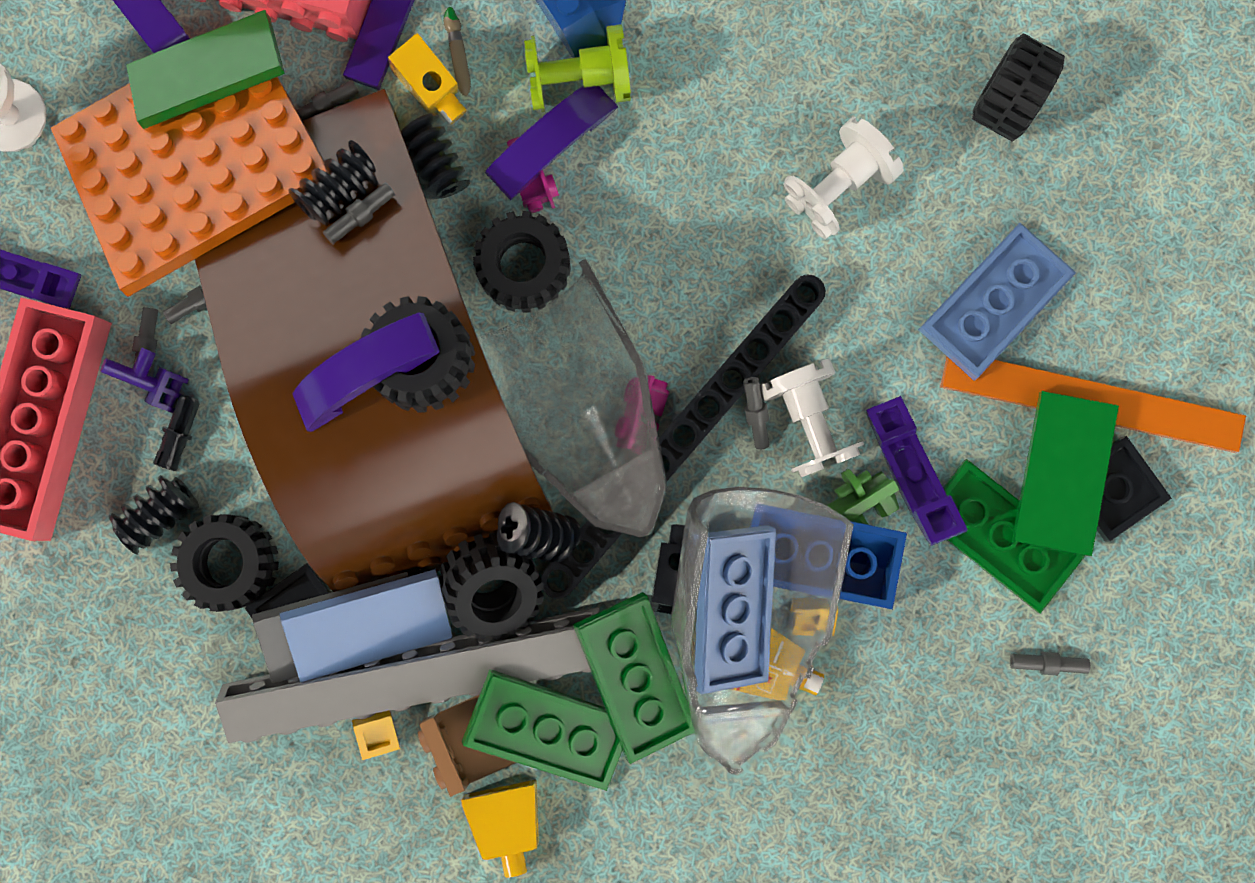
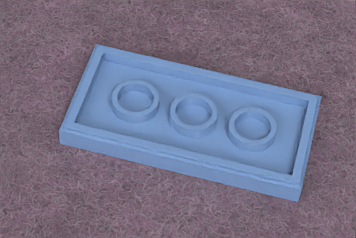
[918,223,1076,381]
[694,525,776,694]
[280,570,452,683]

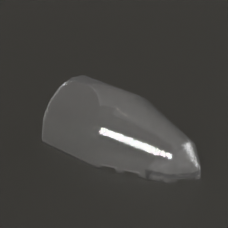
[477,259,668,537]
[671,487,854,774]

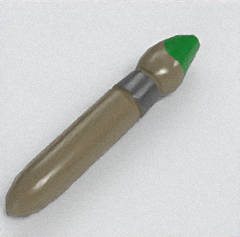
[443,7,471,96]

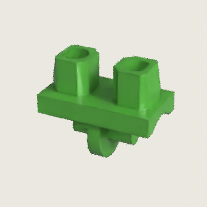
[824,469,899,525]

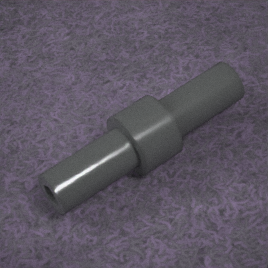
[297,80,359,121]
[323,182,395,245]
[163,285,207,324]
[132,307,158,375]
[744,377,770,450]
[1010,652,1090,676]

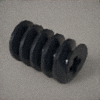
[401,112,470,200]
[288,140,379,226]
[109,475,199,555]
[497,502,582,563]

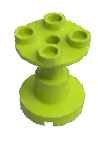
[524,24,631,112]

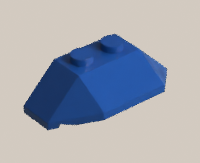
[536,0,626,58]

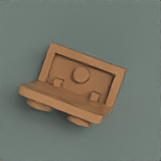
[418,695,516,797]

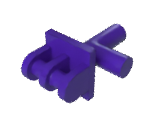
[100,348,190,413]

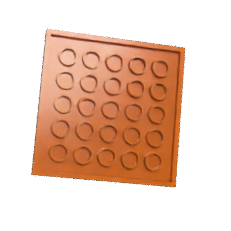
[51,77,326,297]

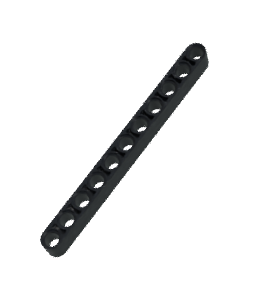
[541,274,826,599]

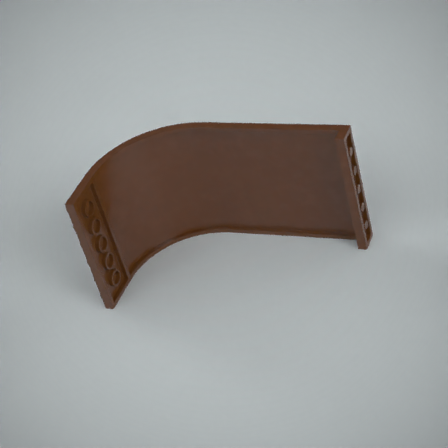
[195,89,554,592]

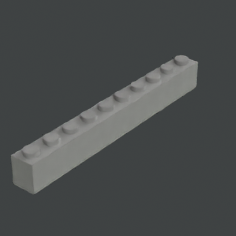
[215,607,600,743]

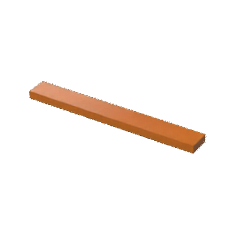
[940,357,1246,453]

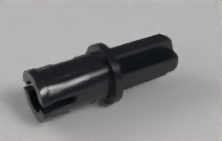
[153,395,200,471]

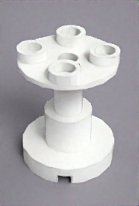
[0,63,46,152]
[783,117,904,240]
[760,359,864,477]

